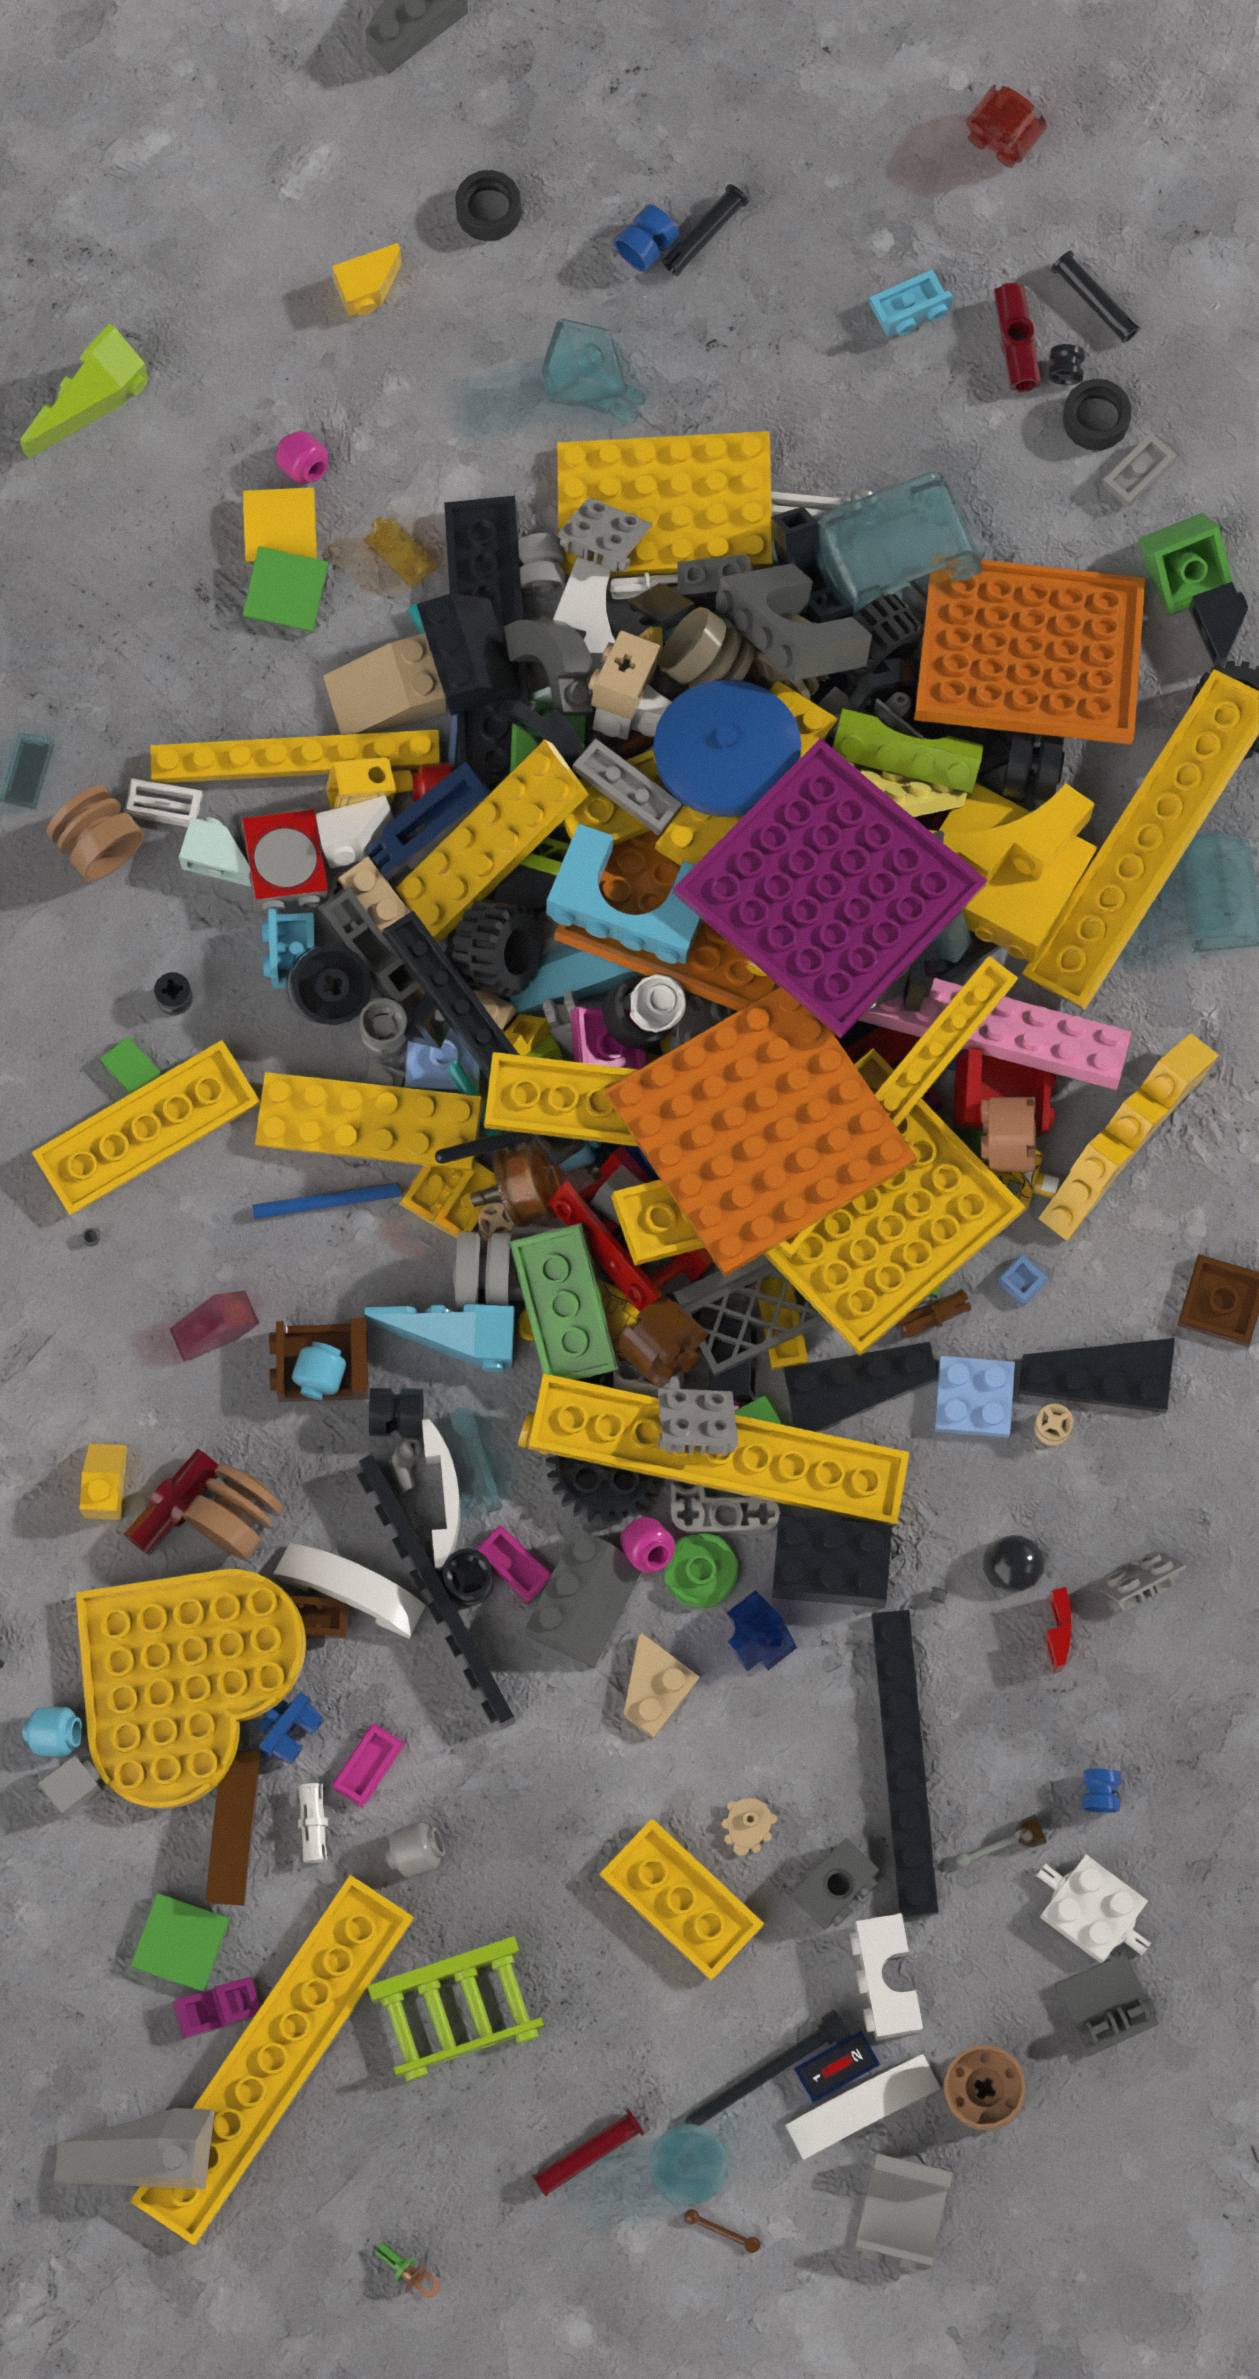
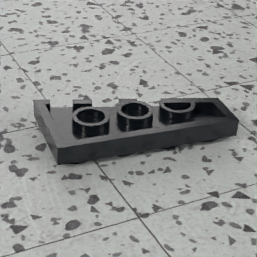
[1018,1338,1175,1413]
[783,1342,937,1432]

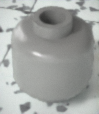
[385,1822,445,1878]

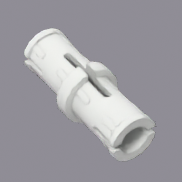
[298,1783,328,1864]

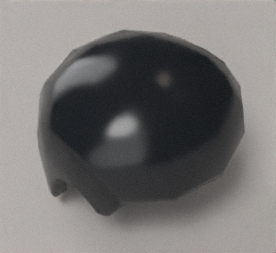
[983,1535,1045,1592]

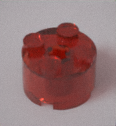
[966,85,1047,168]

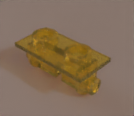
[364,517,438,589]

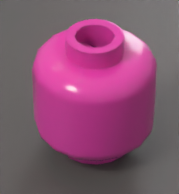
[276,430,328,484]
[619,1517,675,1573]

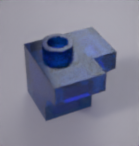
[726,1590,798,1672]

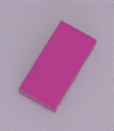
[475,1525,552,1605]
[331,1723,405,1809]

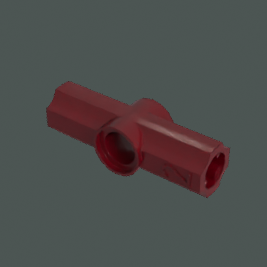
[993,282,1041,392]
[124,1449,218,1556]

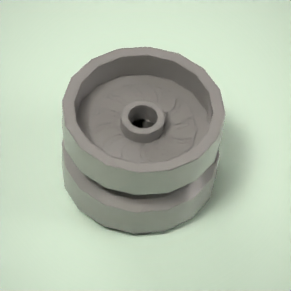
[453,1232,511,1312]

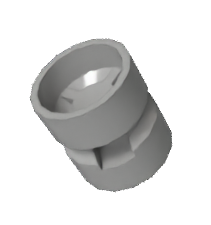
[518,533,566,598]
[359,998,408,1059]

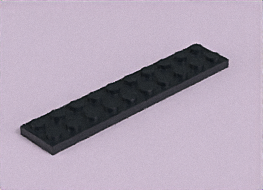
[444,495,529,792]

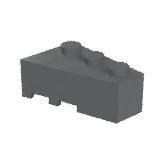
[365,0,468,74]

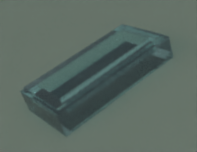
[0,732,55,810]

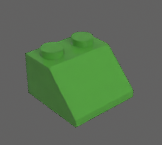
[1138,512,1233,615]

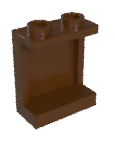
[269,1318,369,1402]

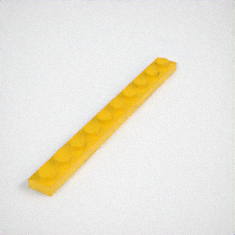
[775,956,1018,1259]

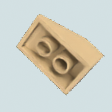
[323,633,446,735]

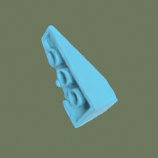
[509,944,647,1016]
[365,1304,515,1373]

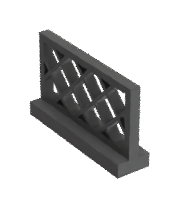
[673,1254,827,1377]

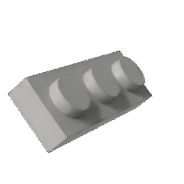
[572,739,682,836]

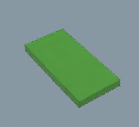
[509,1223,620,1380]

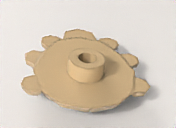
[721,1798,778,1856]

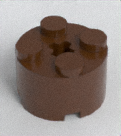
[619,1297,707,1388]

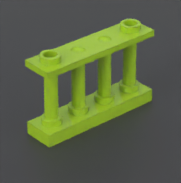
[367,1936,544,2082]

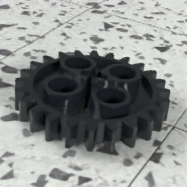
[545,1455,665,1525]

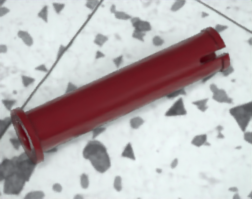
[532,2108,645,2197]

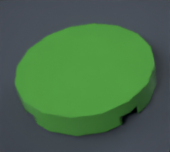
[664,1533,739,1609]

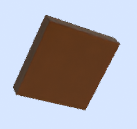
[1177,1254,1259,1347]

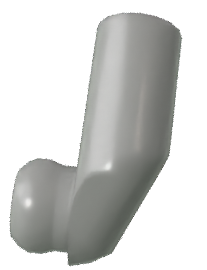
[388,1437,421,1495]

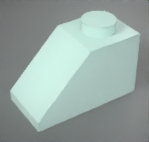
[179,817,252,887]

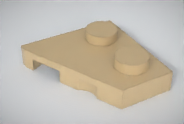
[623,1633,700,1739]

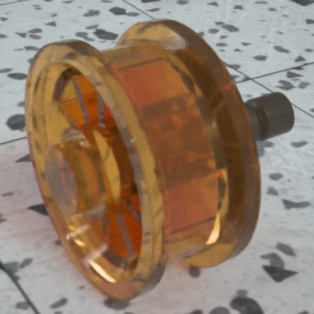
[471,1139,560,1228]

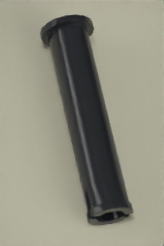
[662,184,749,276]
[1051,251,1140,343]

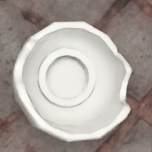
[630,974,686,1033]

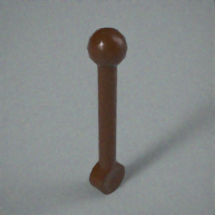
[684,2209,760,2253]

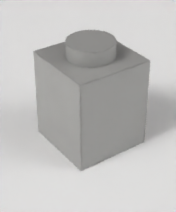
[38,1755,102,1819]

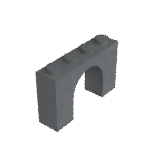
[716,563,872,681]

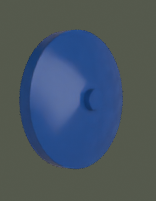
[654,680,801,817]

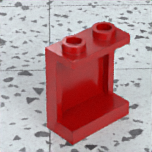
[953,1049,1056,1138]

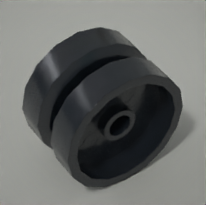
[1002,731,1065,805]
[285,944,372,1025]

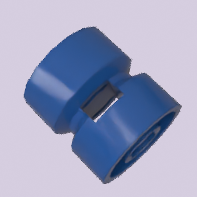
[613,204,679,272]

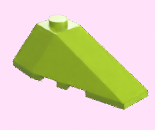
[20,323,148,458]

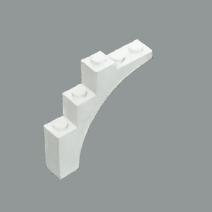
[553,557,672,740]

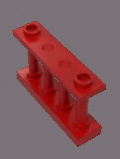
[548,1146,714,1312]

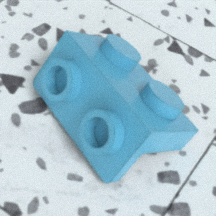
[869,270,953,338]
[262,908,315,989]

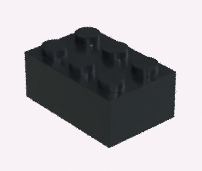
[772,1515,892,1608]

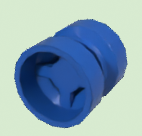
[1081,1769,1122,1813]

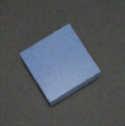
[996,1253,1049,1307]

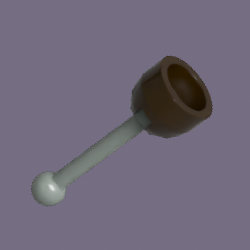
[955,1814,1047,1868]

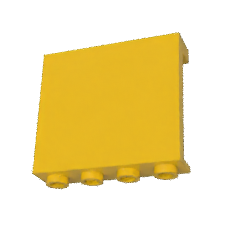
[939,783,1098,964]

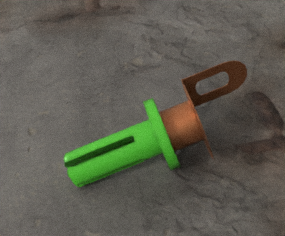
[375,2242,440,2298]

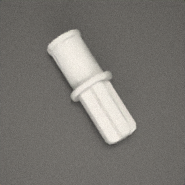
[610,572,678,600]

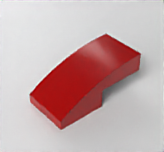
[1044,1587,1072,1673]

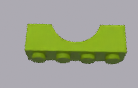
[832,708,983,793]

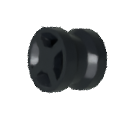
[1048,344,1085,385]
[154,972,193,1015]

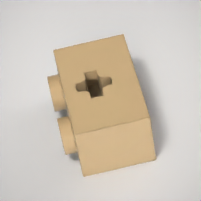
[589,630,661,720]

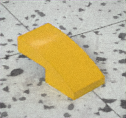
[503,1014,552,1056]

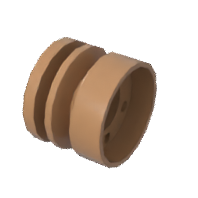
[46,785,145,882]
[183,1463,284,1561]
[944,2045,1026,2131]

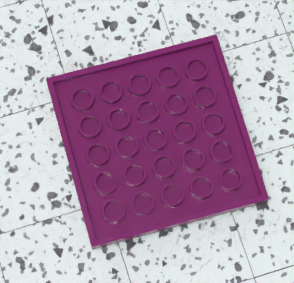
[672,738,988,1038]

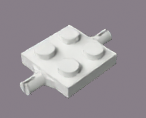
[1036,1854,1151,1964]

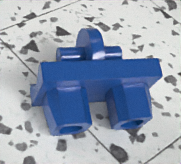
[256,1691,324,1764]

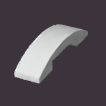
[422,1419,460,1575]
[273,1543,426,1639]
[785,2054,941,2160]

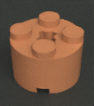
[981,1097,1036,1172]

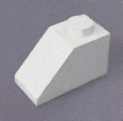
[316,795,394,869]

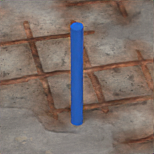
[252,1182,401,1219]

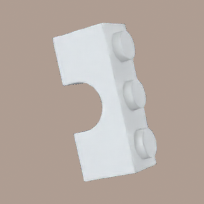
[849,1913,923,2041]

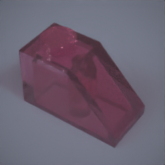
[169,1290,259,1362]

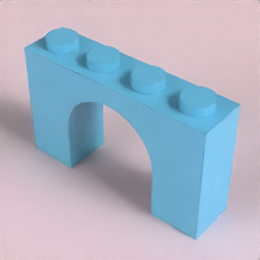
[546,824,703,964]

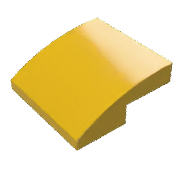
[243,487,317,562]
[398,1161,504,1239]

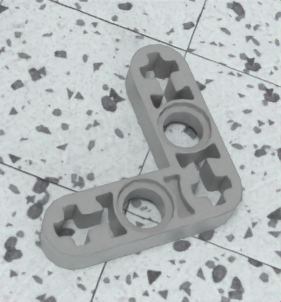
[670,1479,780,1535]

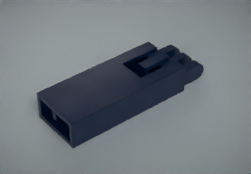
[366,761,491,878]

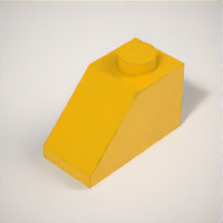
[332,243,402,317]
[79,1443,127,1520]

